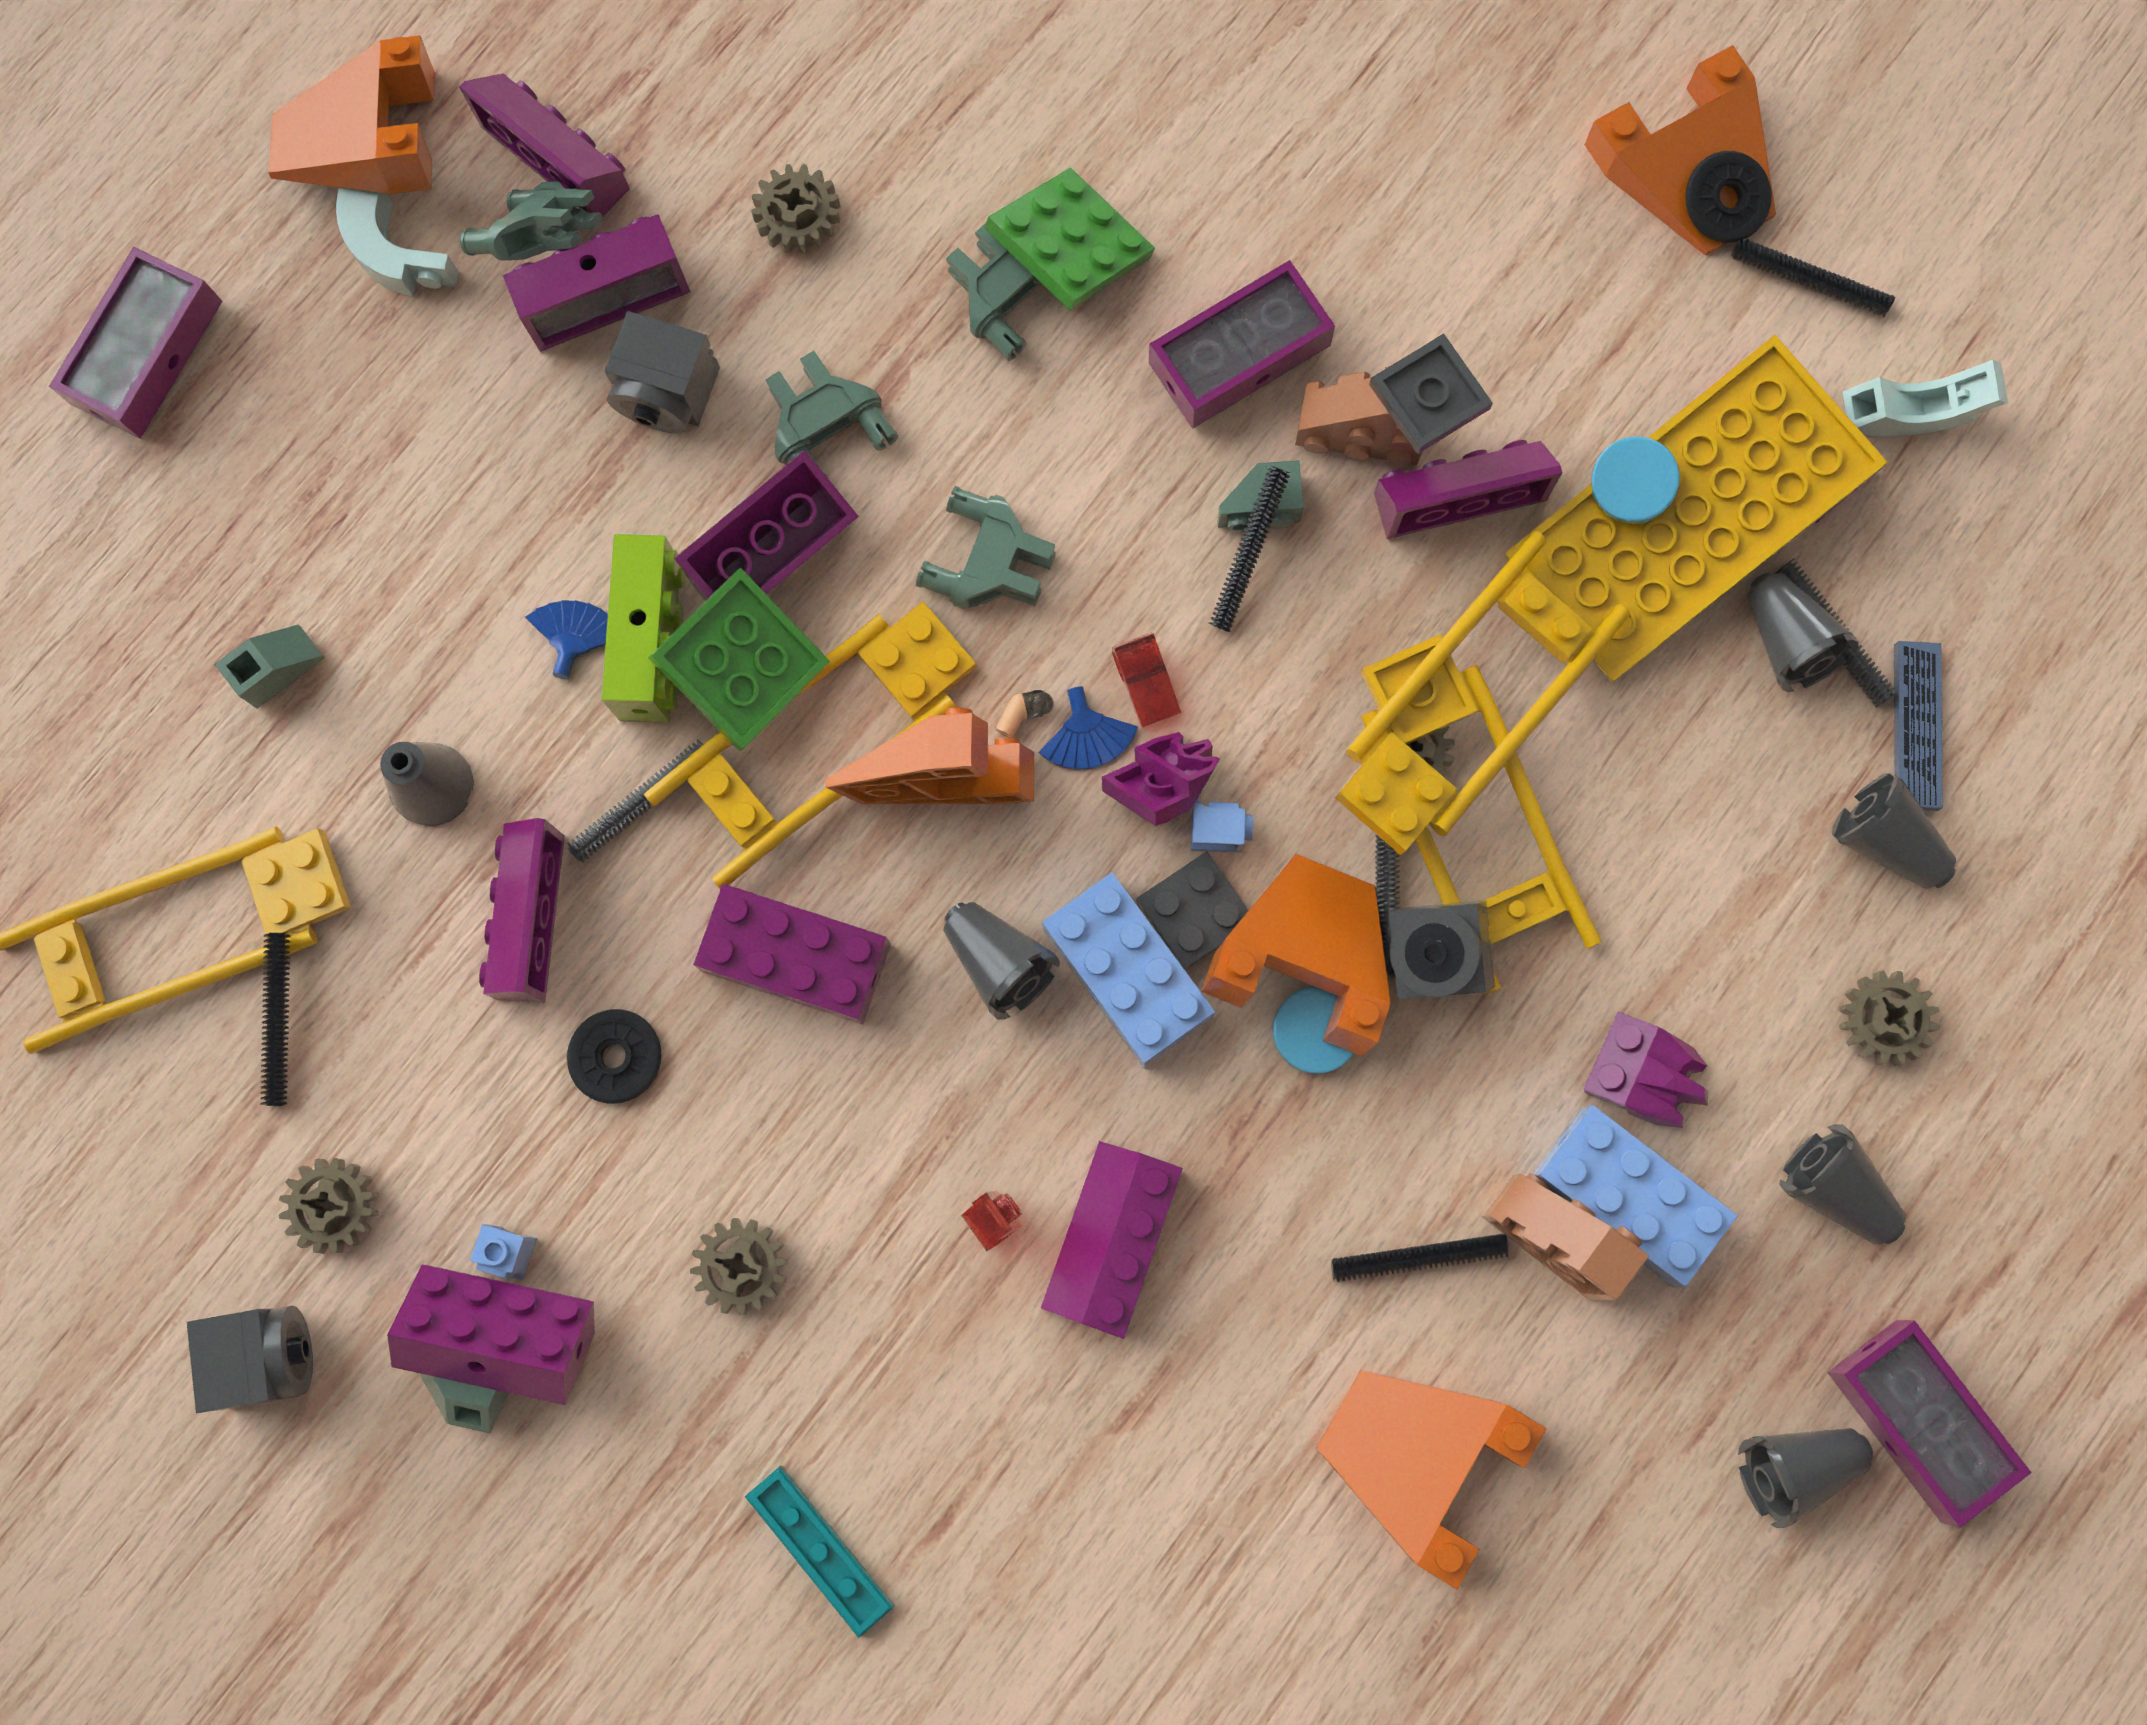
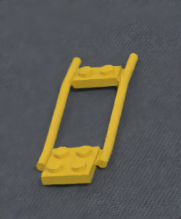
[1334,531,1630,855]
[644,601,977,889]
[1361,634,1602,995]
[0,826,351,1054]

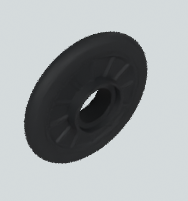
[1685,151,1772,243]
[567,1009,662,1104]

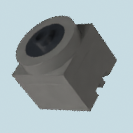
[605,311,720,433]
[1389,900,1495,999]
[187,1306,313,1413]

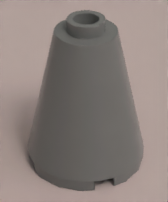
[1747,572,1858,692]
[380,742,474,826]
[1832,773,1956,889]
[943,902,1060,1020]
[1779,1124,1906,1245]
[1738,1428,1873,1528]

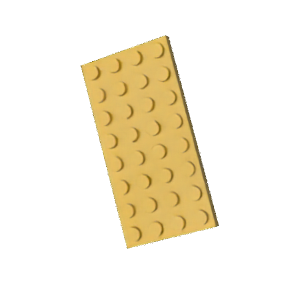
[1505,334,1888,683]

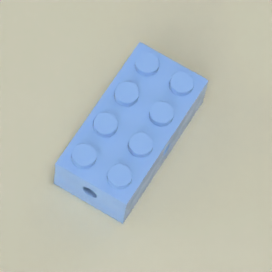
[1042,872,1215,1068]
[1533,1104,1738,1287]

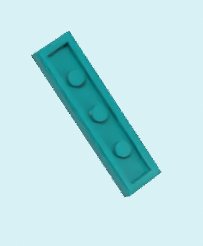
[745,1466,895,1638]

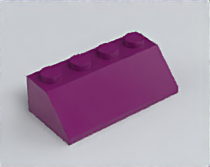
[459,73,630,218]
[1374,440,1563,539]
[674,450,859,601]
[479,818,565,1003]
[1041,1141,1183,1339]

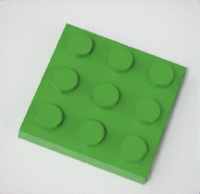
[984,167,1155,311]
[648,568,830,751]

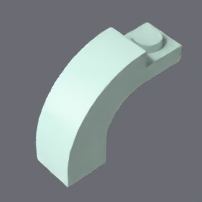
[336,188,459,297]
[1842,360,2008,437]

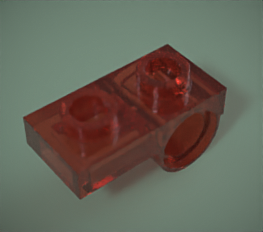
[1112,632,1182,727]
[961,1191,1022,1252]

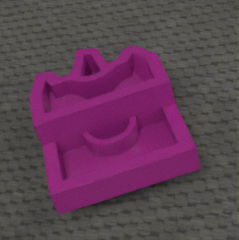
[1102,732,1220,826]
[1583,1012,1708,1128]

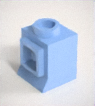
[1191,801,1253,852]
[470,1224,537,1280]

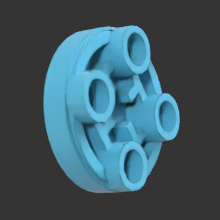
[1591,436,1680,524]
[1272,987,1354,1075]

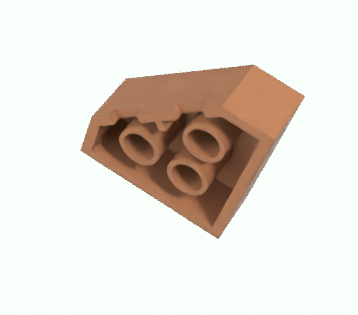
[1295,366,1422,467]
[1482,1173,1649,1300]

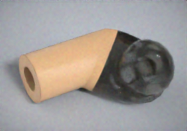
[995,690,1054,738]

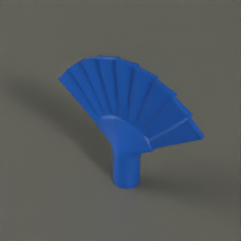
[525,600,608,680]
[1038,686,1138,769]

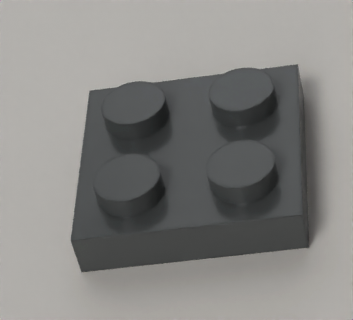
[1369,333,1493,454]
[1136,851,1249,970]

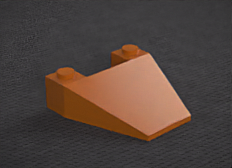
[268,35,435,194]
[1584,45,1776,255]
[825,708,1034,804]
[1201,854,1391,1057]
[1316,1370,1547,1590]

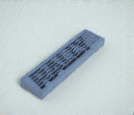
[1894,641,1943,811]

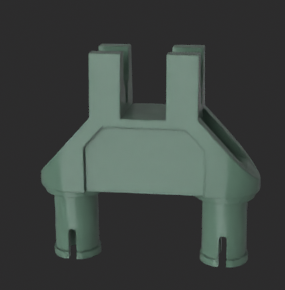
[460,181,603,261]
[946,223,1043,361]
[766,351,898,478]
[916,486,1056,609]

